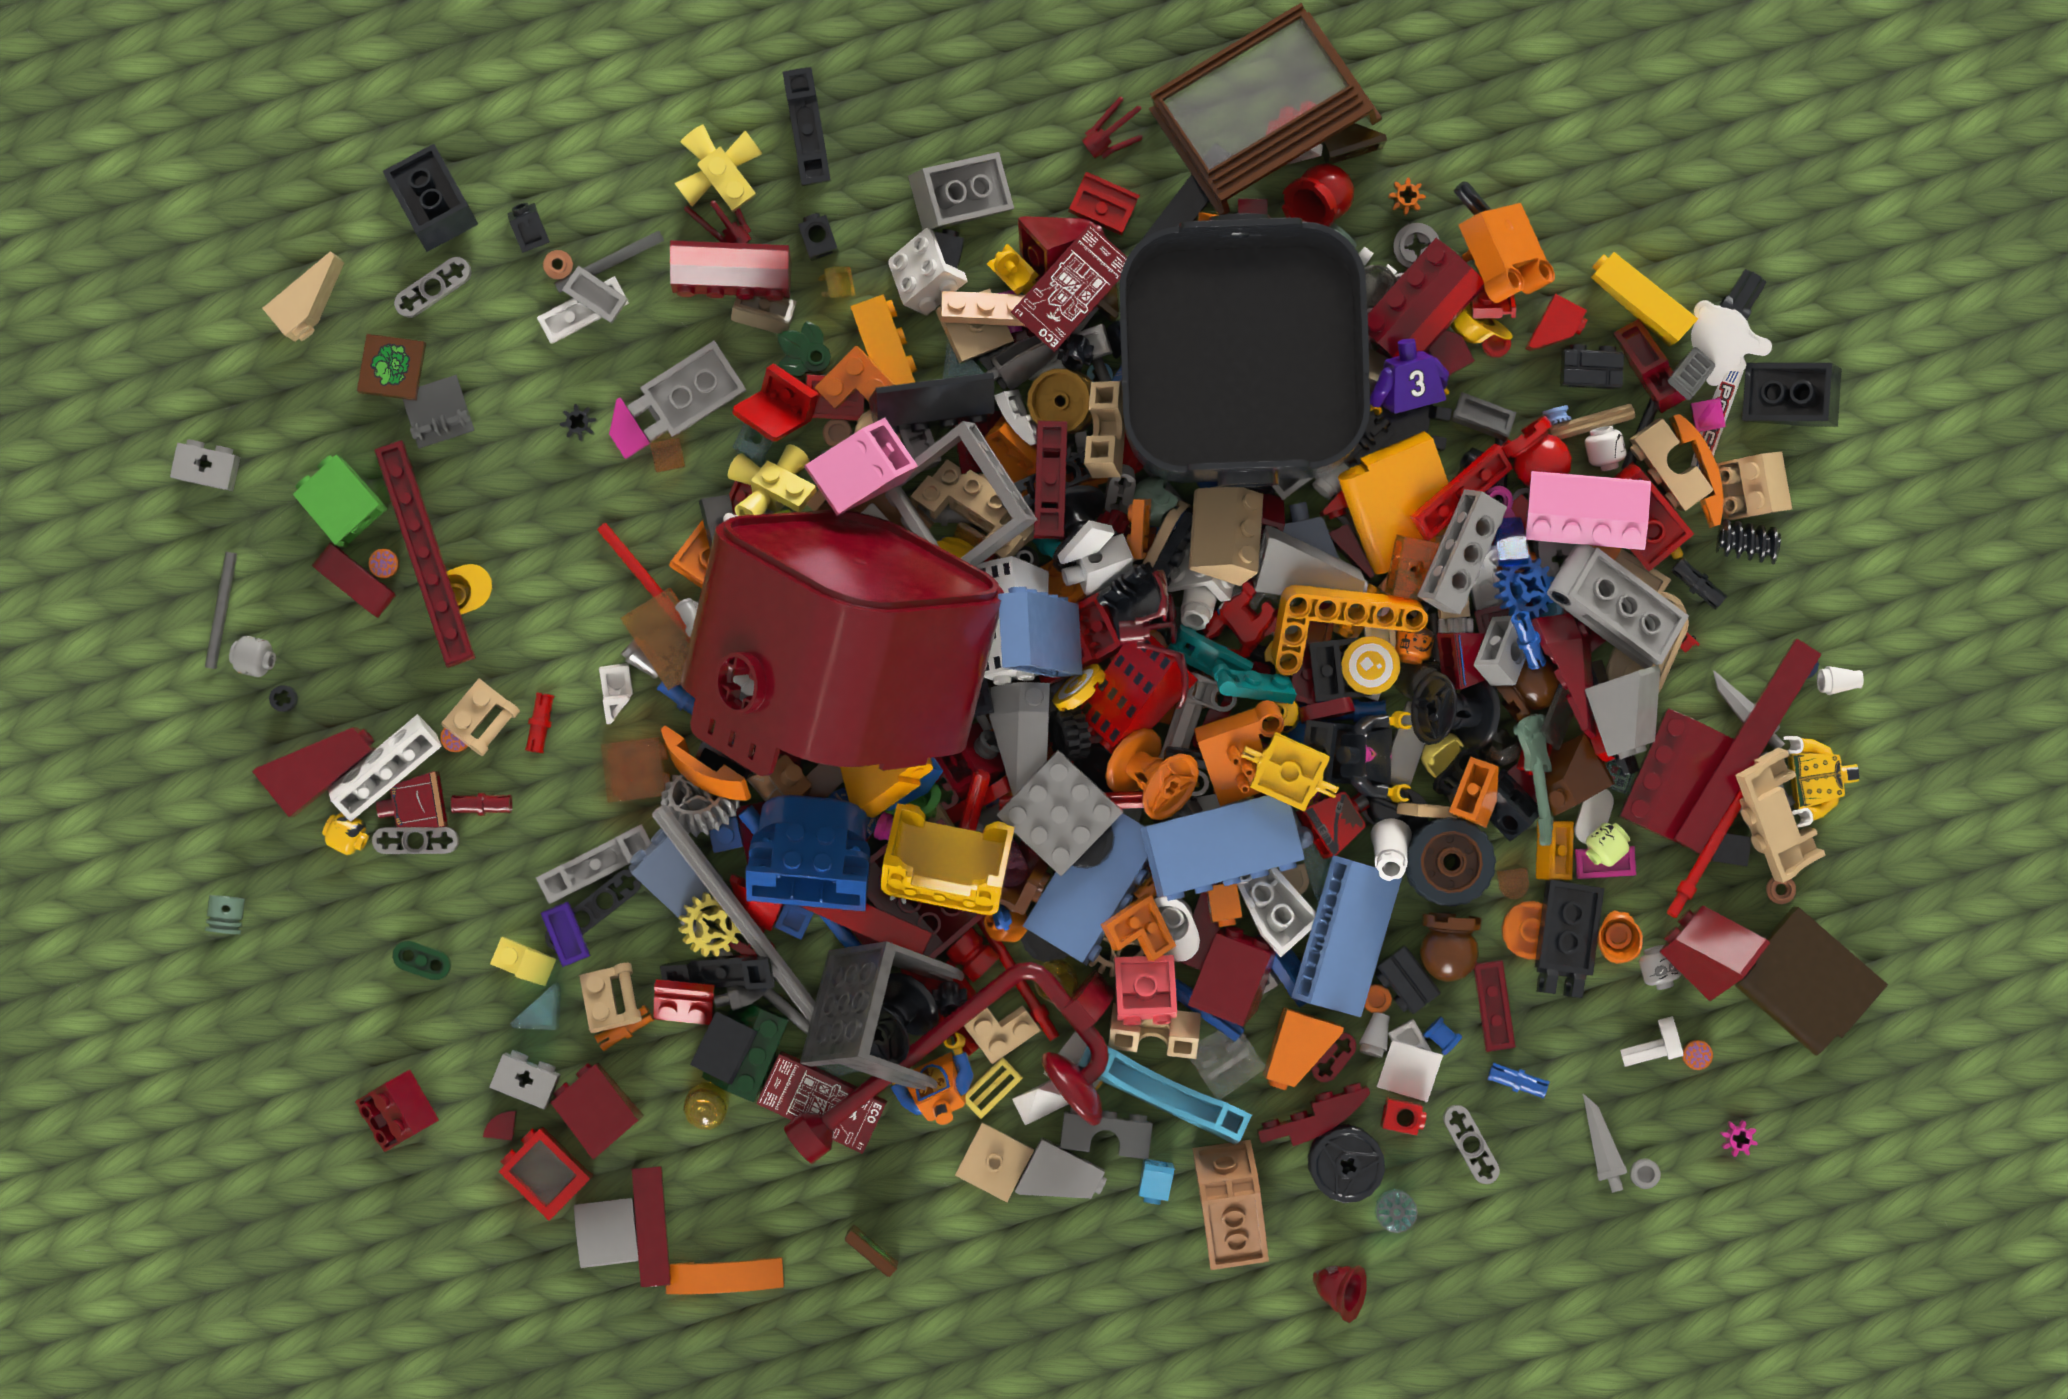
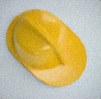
[1450,303,1513,344]
[447,564,492,615]

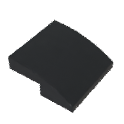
[1309,637,1372,702]

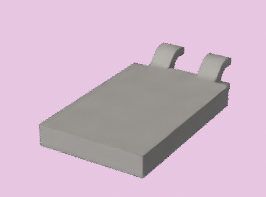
[628,341,746,443]

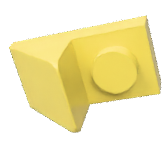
[490,936,557,986]

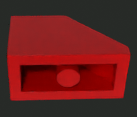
[1525,294,1588,351]

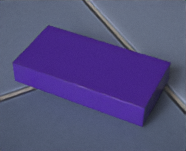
[541,901,591,967]

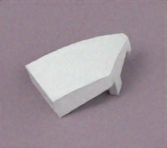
[599,663,633,724]

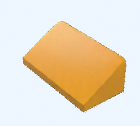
[1536,821,1574,880]

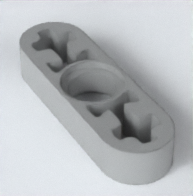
[394,257,472,318]
[372,827,459,854]
[1443,1105,1500,1184]

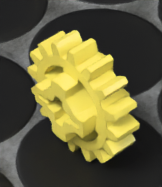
[678,892,741,957]

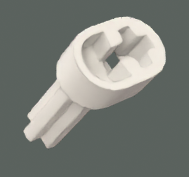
[1620,1016,1684,1067]

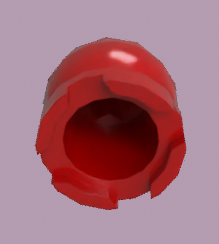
[1282,163,1354,227]
[1501,415,1572,488]

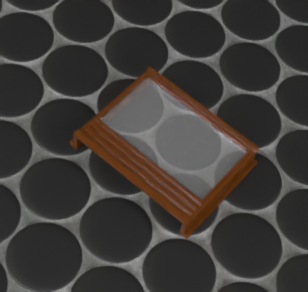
[1149,3,1382,215]

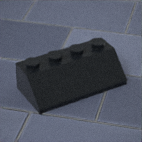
[869,372,994,435]

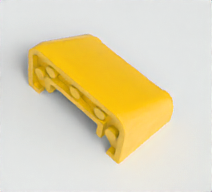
[881,803,1015,915]

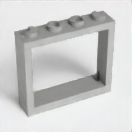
[885,421,1037,567]

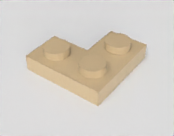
[964,1005,1041,1064]

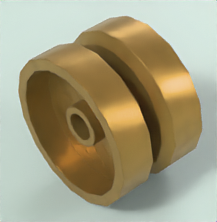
[1027,369,1093,434]

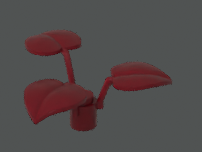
[1119,570,1189,709]

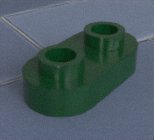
[392,941,451,980]

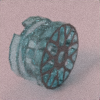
[1375,1189,1418,1233]

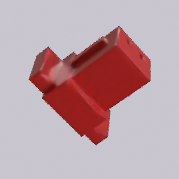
[1680,632,1700,653]

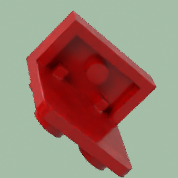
[732,364,818,442]

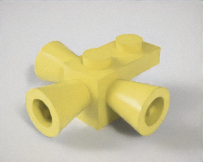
[674,125,762,212]
[728,444,817,516]

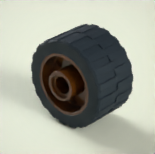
[1405,817,1496,907]

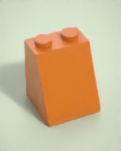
[1263,1007,1344,1090]

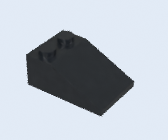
[382,144,478,252]
[1742,363,1842,427]

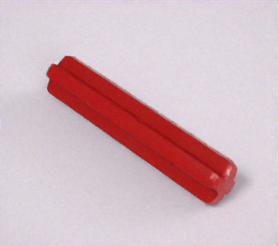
[959,769,990,831]

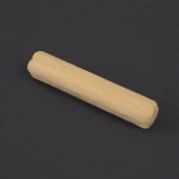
[1549,404,1635,439]

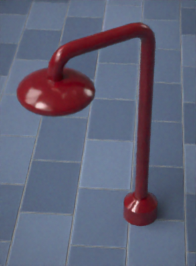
[784,962,1109,1164]

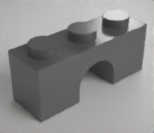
[1060,1107,1153,1159]

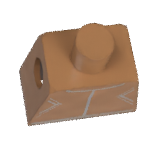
[747,754,812,802]

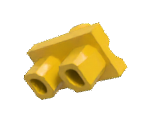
[987,244,1039,296]

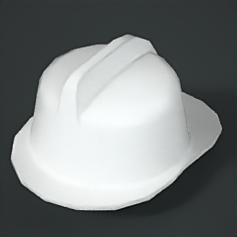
[1154,896,1200,962]

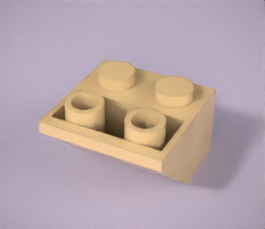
[1717,451,1792,521]

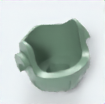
[1132,476,1178,527]

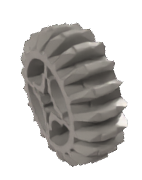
[661,774,740,837]

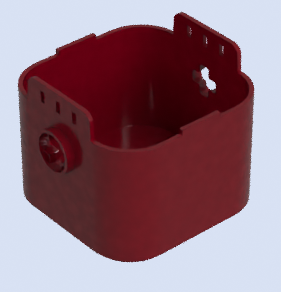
[681,510,1004,776]

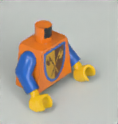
[891,1032,973,1125]

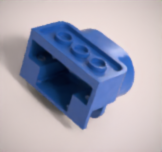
[746,795,870,911]

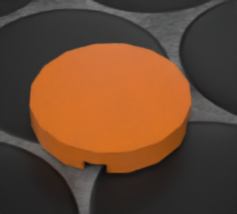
[1501,901,1543,960]

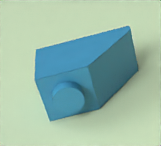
[1138,1159,1175,1205]

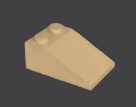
[262,251,344,342]

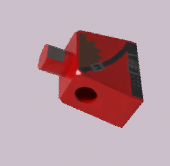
[1296,791,1369,859]

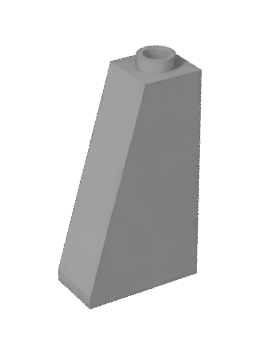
[1251,525,1368,608]

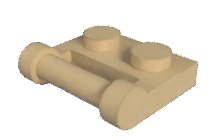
[441,678,520,756]
[579,962,642,1033]

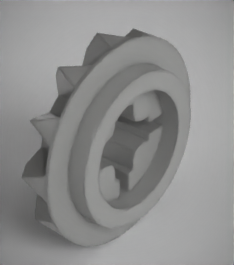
[1393,223,1439,269]

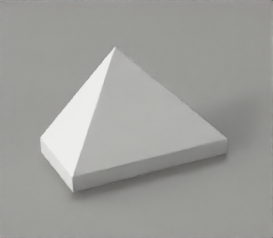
[1012,1080,1068,1125]

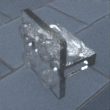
[1189,1030,1266,1100]

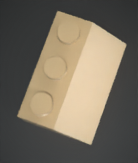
[1189,487,1263,586]

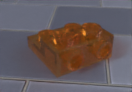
[601,737,671,803]

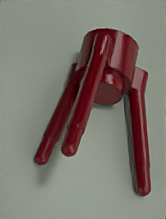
[1081,97,1143,159]
[684,200,752,244]

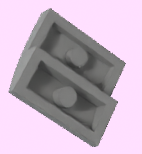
[574,1198,639,1268]

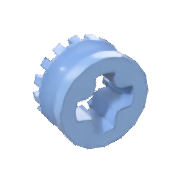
[1542,405,1572,425]

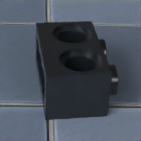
[1490,768,1539,842]

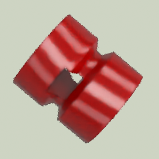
[944,927,1000,983]

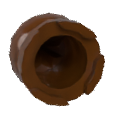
[1495,653,1562,723]
[1420,912,1482,982]

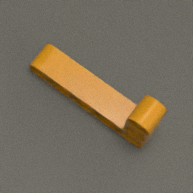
[1271,585,1428,675]

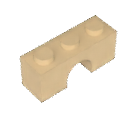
[1084,381,1125,478]
[1629,418,1714,511]
[1108,1003,1201,1059]

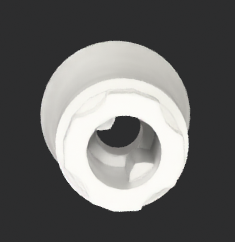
[1181,586,1217,630]
[1371,818,1412,881]

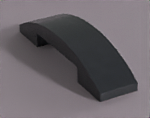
[782,67,831,186]
[660,955,775,989]

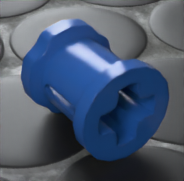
[1423,1016,1462,1055]

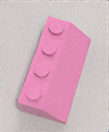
[1525,471,1651,550]

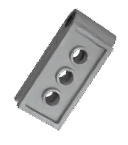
[1547,544,1689,669]

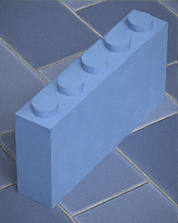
[998,587,1083,678]
[1140,795,1305,901]
[1023,813,1149,966]
[1291,855,1402,1017]

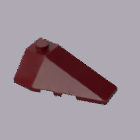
[1531,613,1596,738]

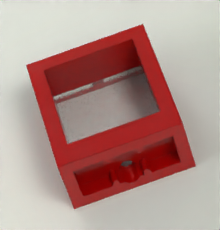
[498,1127,593,1221]

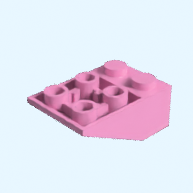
[804,418,918,516]

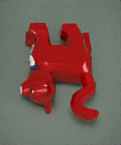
[1201,578,1279,658]

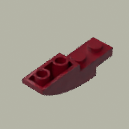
[1257,1082,1370,1146]

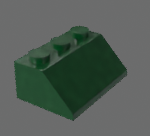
[702,1003,790,1103]

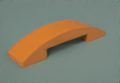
[1669,414,1723,528]
[661,726,751,801]
[666,1257,784,1294]

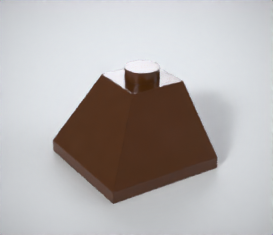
[1545,733,1615,816]

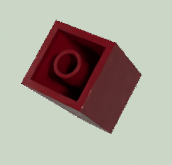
[1659,905,1770,1001]
[1188,926,1276,1027]
[551,1062,644,1159]

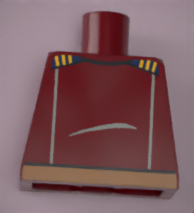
[376,771,448,827]

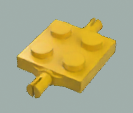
[1241,732,1339,812]

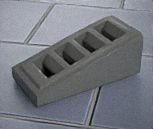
[1668,347,1715,401]

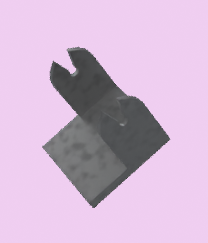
[800,941,964,1090]

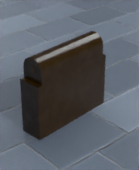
[1735,906,1888,1056]

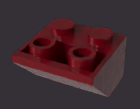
[934,723,1006,801]
[355,1069,439,1152]

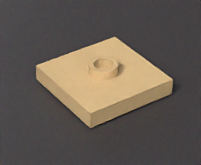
[936,288,1014,364]
[955,1122,1034,1202]

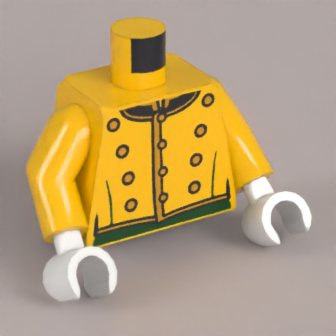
[1784,736,1859,828]

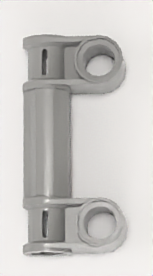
[1159,672,1237,796]

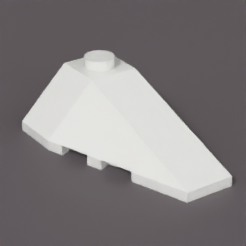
[1237,867,1316,957]

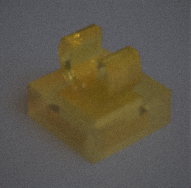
[818,267,856,298]

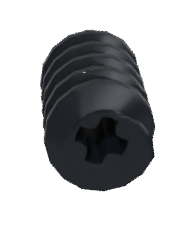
[1716,519,1781,565]

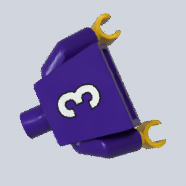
[1370,339,1449,415]

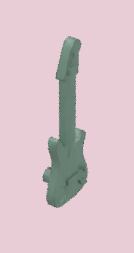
[1513,714,1553,846]

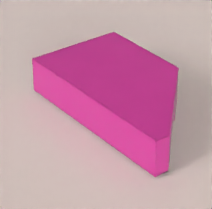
[609,397,651,459]

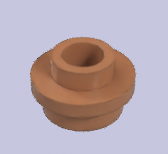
[543,250,573,280]
[1766,877,1796,904]

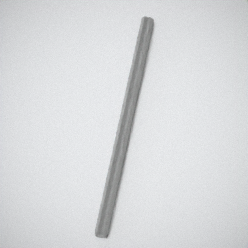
[652,805,815,1023]

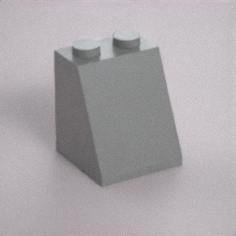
[1585,665,1660,759]

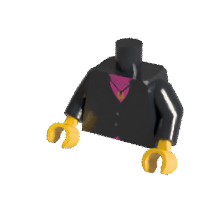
[1336,711,1412,803]

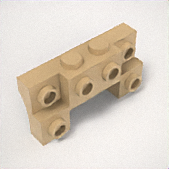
[910,459,1034,559]
[1735,748,1826,883]

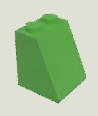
[293,455,388,548]

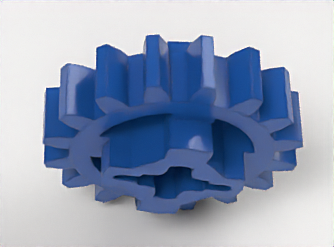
[1493,555,1555,619]

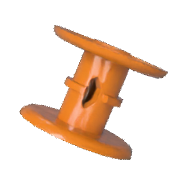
[1106,728,1199,820]

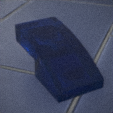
[1493,517,1529,566]

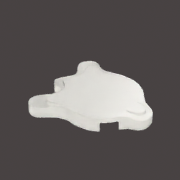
[1691,300,1772,386]

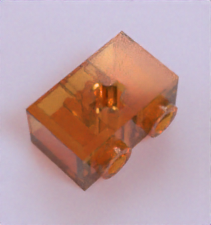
[1384,534,1439,601]

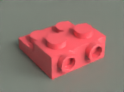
[1114,955,1177,1026]

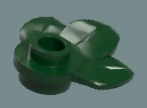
[777,321,831,377]

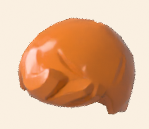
[1597,910,1643,964]

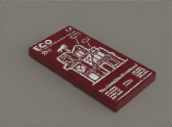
[1010,224,1128,352]
[756,1051,888,1154]

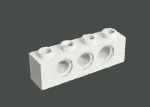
[328,714,441,822]

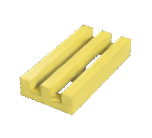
[965,1057,1023,1119]

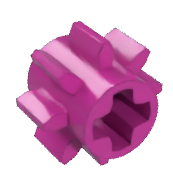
[1720,1120,1758,1157]

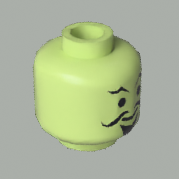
[1586,823,1630,867]

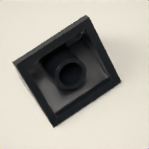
[690,1009,758,1085]

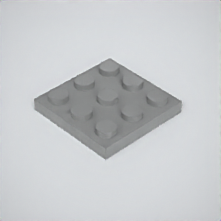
[996,750,1123,876]

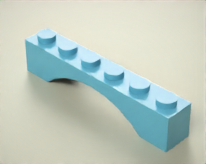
[1077,1045,1252,1145]

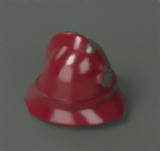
[1313,1265,1367,1323]

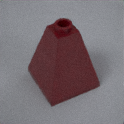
[1018,216,1105,282]

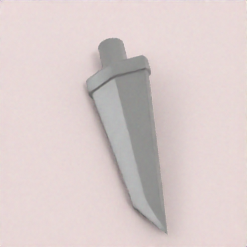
[1713,670,1785,749]
[1583,1094,1628,1193]

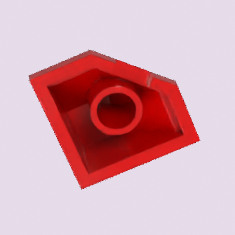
[729,874,784,934]

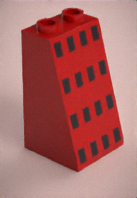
[1080,634,1198,754]

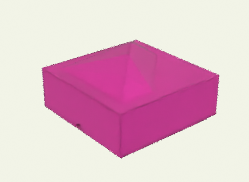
[1690,398,1726,432]

